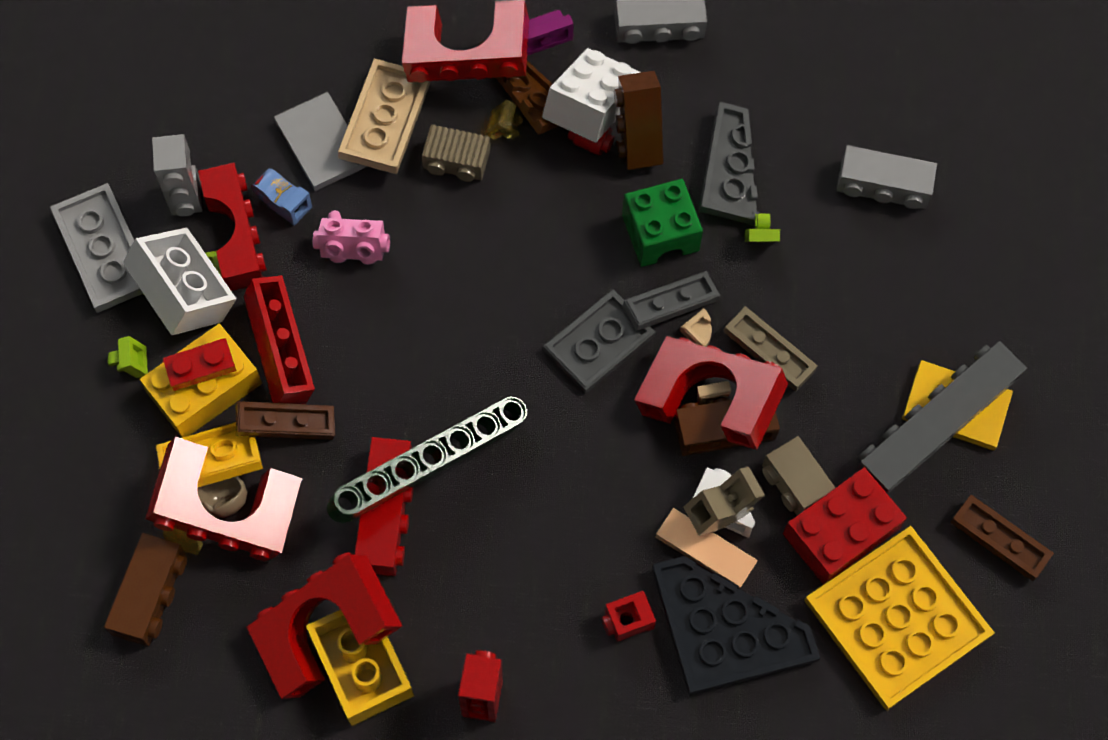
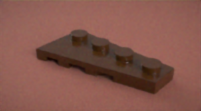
[479,40,559,135]

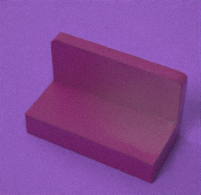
[527,10,574,56]

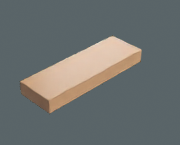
[655,508,758,589]

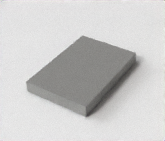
[274,92,368,191]

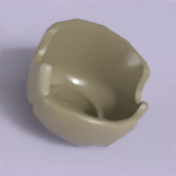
[198,476,247,519]

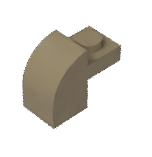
[683,466,765,536]

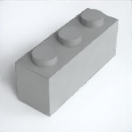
[615,0,707,44]
[836,145,937,209]

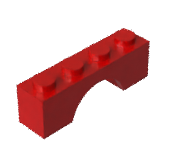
[198,163,267,291]

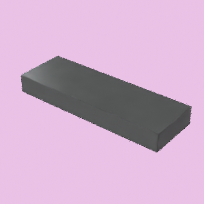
[622,271,721,331]

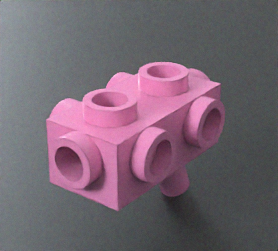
[313,210,390,264]

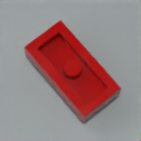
[163,338,237,391]

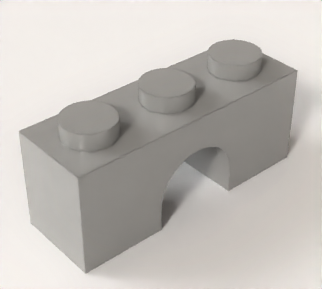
[152,134,203,216]

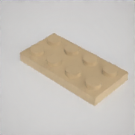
[338,59,431,174]

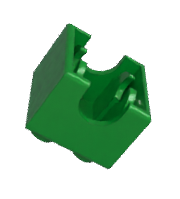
[622,178,703,267]

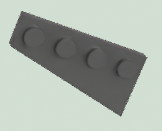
[698,102,759,226]

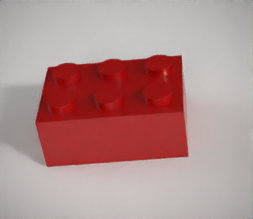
[783,467,907,585]

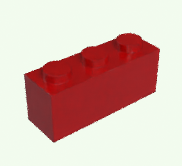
[458,650,503,722]

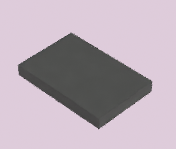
[543,289,656,394]

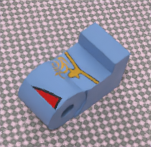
[251,168,312,226]

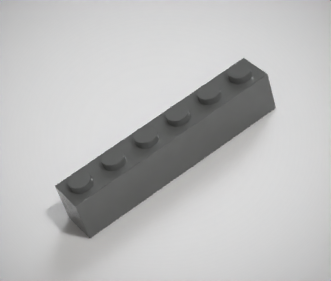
[856,341,1027,494]

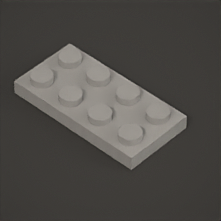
[50,183,143,313]

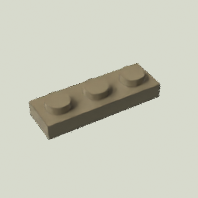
[724,306,818,392]

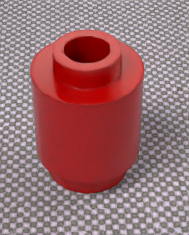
[568,127,615,156]

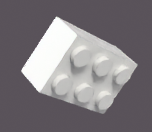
[542,48,640,143]
[123,228,236,335]

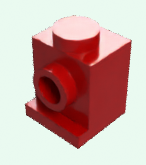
[601,590,656,642]

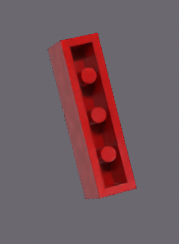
[244,275,315,404]
[355,437,413,576]

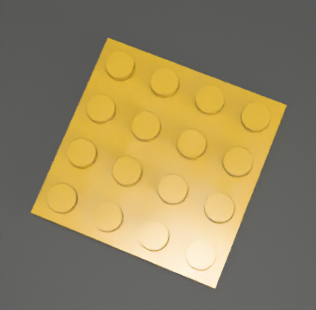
[804,526,995,711]

